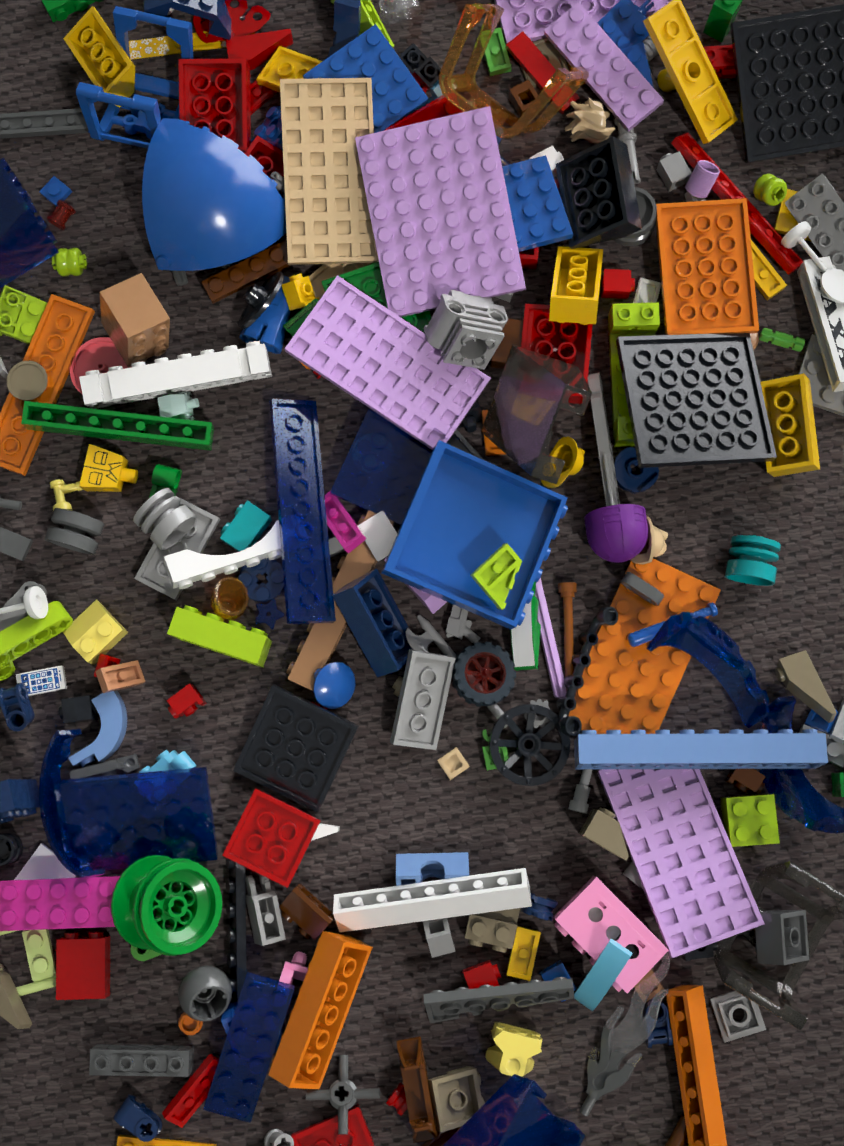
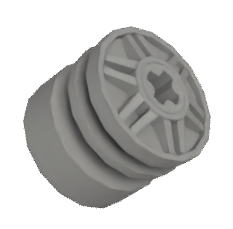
[133,488,197,551]

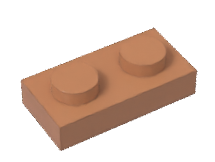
[95,660,145,693]

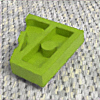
[470,543,522,610]

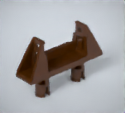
[396,1036,438,1143]

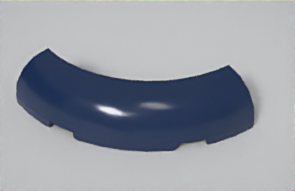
[328,0,361,57]

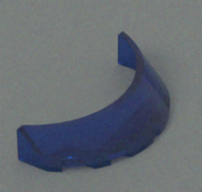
[647,612,769,728]
[759,696,844,834]
[39,729,105,879]

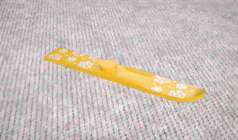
[129,31,255,60]

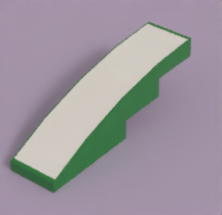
[511,582,541,671]

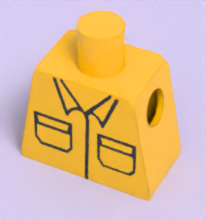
[79,444,138,492]

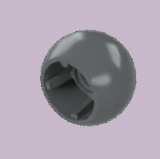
[178,965,232,1021]

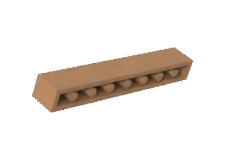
[286,510,395,692]

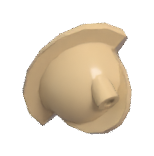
[630,515,668,565]

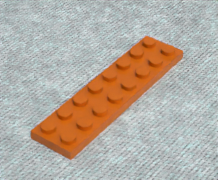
[0,294,95,476]

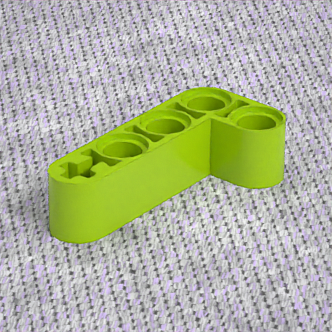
[0,601,73,681]

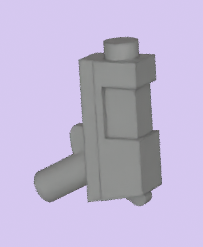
[446,604,481,644]

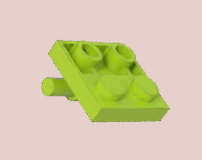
[0,285,47,345]

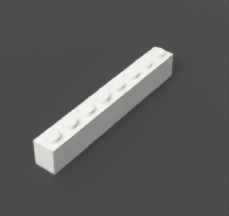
[333,868,532,932]

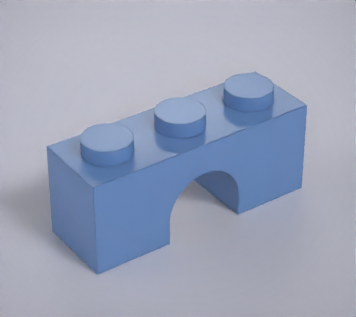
[396,852,469,886]

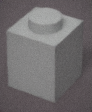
[656,151,692,192]
[423,918,455,958]

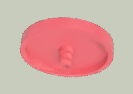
[70,337,132,395]

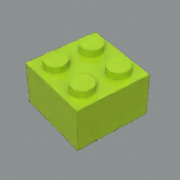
[721,794,780,847]

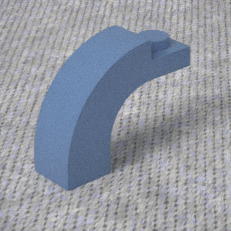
[69,690,127,768]

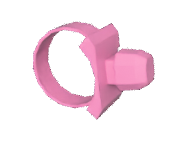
[275,951,308,1003]

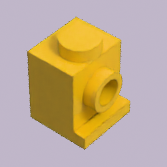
[282,273,320,311]

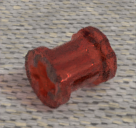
[47,200,76,231]

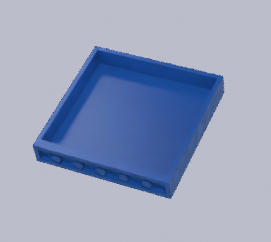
[381,440,568,629]

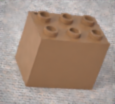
[100,273,170,368]

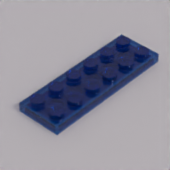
[203,972,295,1123]

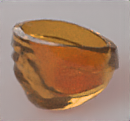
[211,577,249,620]

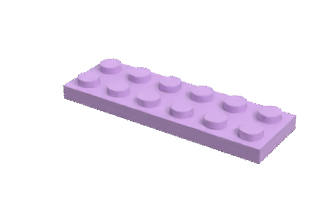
[544,2,664,132]

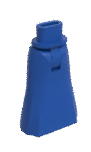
[239,276,291,354]

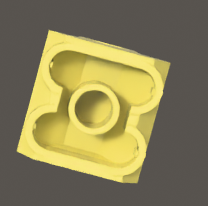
[485,1022,543,1078]

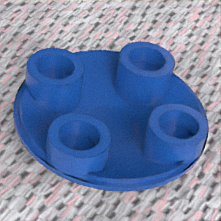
[313,662,355,709]

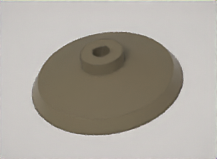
[7,361,48,400]

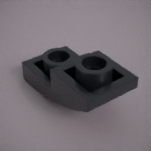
[399,43,445,89]

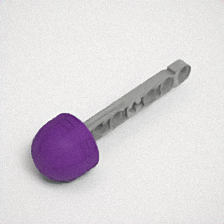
[584,373,648,563]

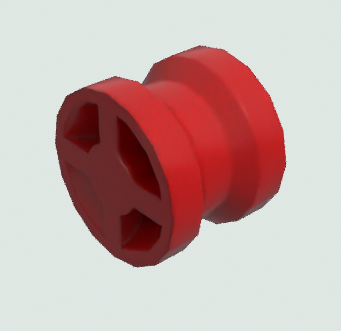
[385,1082,407,1116]

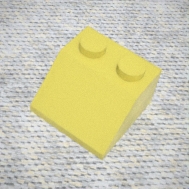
[63,599,128,665]

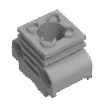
[423,290,508,370]

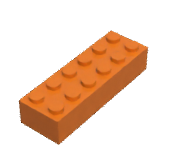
[268,931,373,1089]

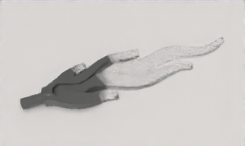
[580,952,670,1116]

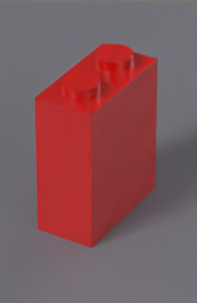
[56,931,110,1000]

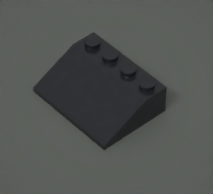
[556,136,642,249]

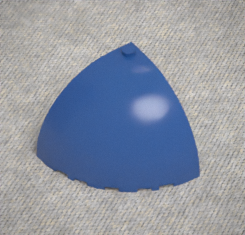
[142,118,287,271]

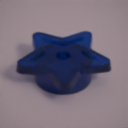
[255,599,285,629]

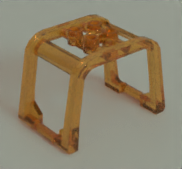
[439,3,589,138]

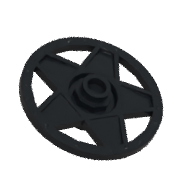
[238,271,284,329]

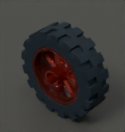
[452,642,516,707]

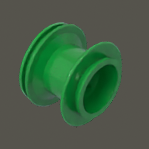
[111,855,222,956]

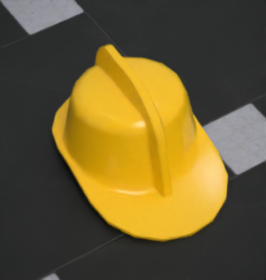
[541,437,585,488]

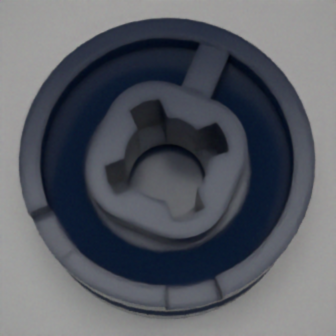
[520,893,558,921]

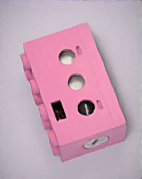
[554,876,669,994]

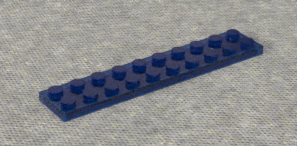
[269,399,336,624]

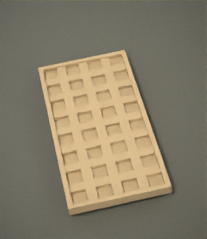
[280,78,379,265]

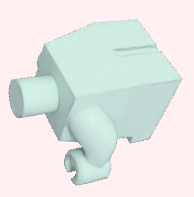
[158,391,199,420]

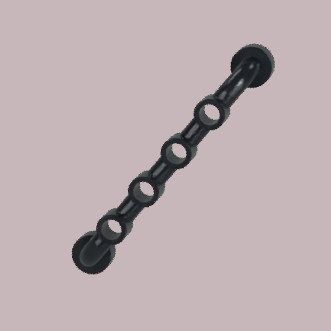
[556,607,618,736]

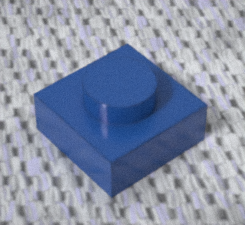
[39,176,72,208]
[805,709,839,734]

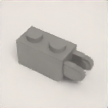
[245,874,286,946]

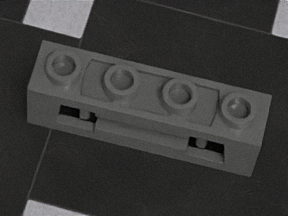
[89,1044,194,1077]

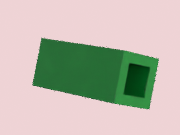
[703,0,743,43]

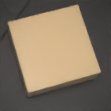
[437,747,470,780]

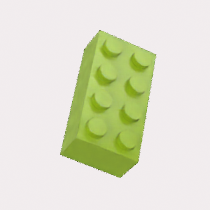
[167,605,272,667]

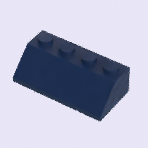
[332,568,413,677]

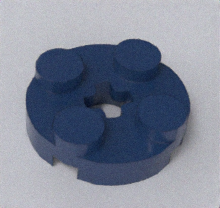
[614,447,659,494]
[238,558,286,602]

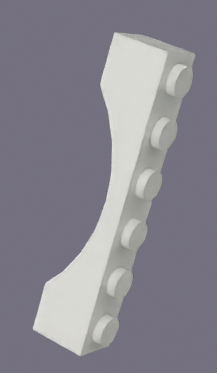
[164,514,308,589]

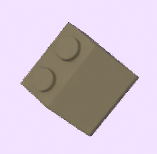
[578,807,629,861]

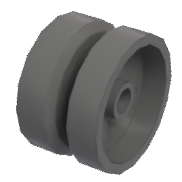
[614,187,657,246]
[44,508,104,555]

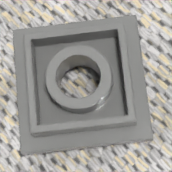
[709,986,766,1043]

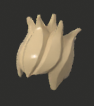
[565,98,615,144]

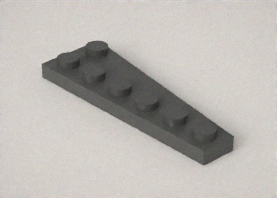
[424,977,574,1023]

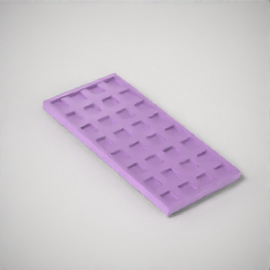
[285,275,491,450]
[597,769,765,958]

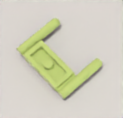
[0,929,56,996]

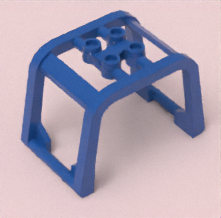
[76,6,193,149]

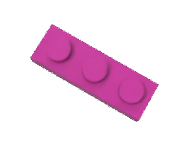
[314,490,367,554]

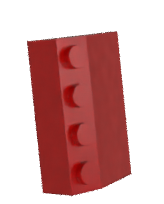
[178,59,251,153]
[517,304,593,404]

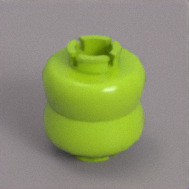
[753,174,787,206]
[52,247,87,277]

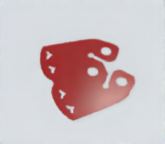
[193,0,271,44]

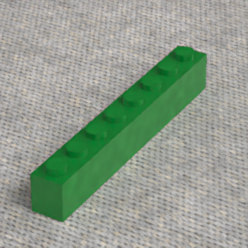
[21,401,214,451]

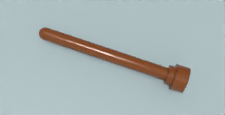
[558,582,577,692]

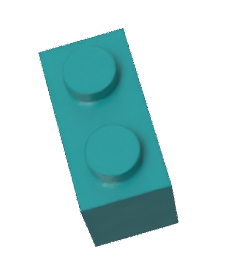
[220,500,272,552]

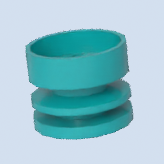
[725,535,781,586]

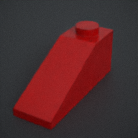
[226,28,293,70]

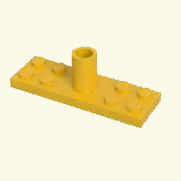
[643,0,738,144]

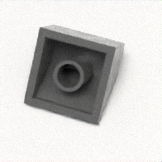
[754,910,809,965]

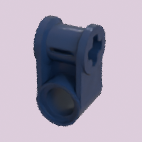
[0,683,35,731]
[643,997,673,1048]
[113,1095,162,1142]

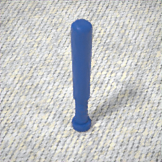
[627,602,718,647]

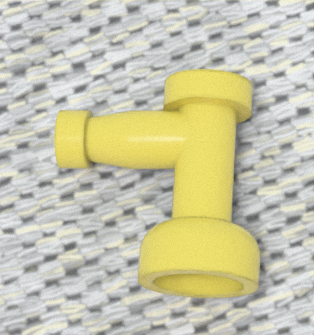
[50,480,83,511]

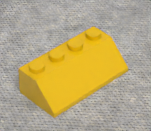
[63,6,135,108]

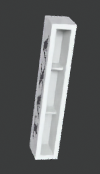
[797,256,844,392]

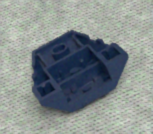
[143,0,231,40]

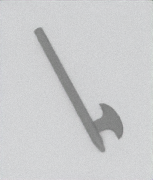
[406,615,508,728]

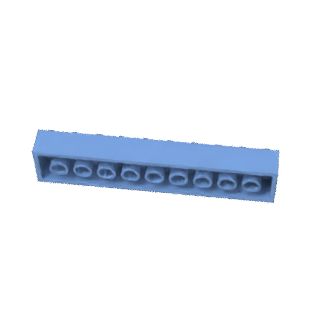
[574,729,828,770]

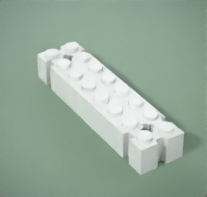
[79,341,272,409]

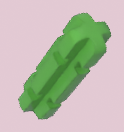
[759,328,805,352]

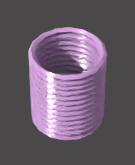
[685,160,720,198]

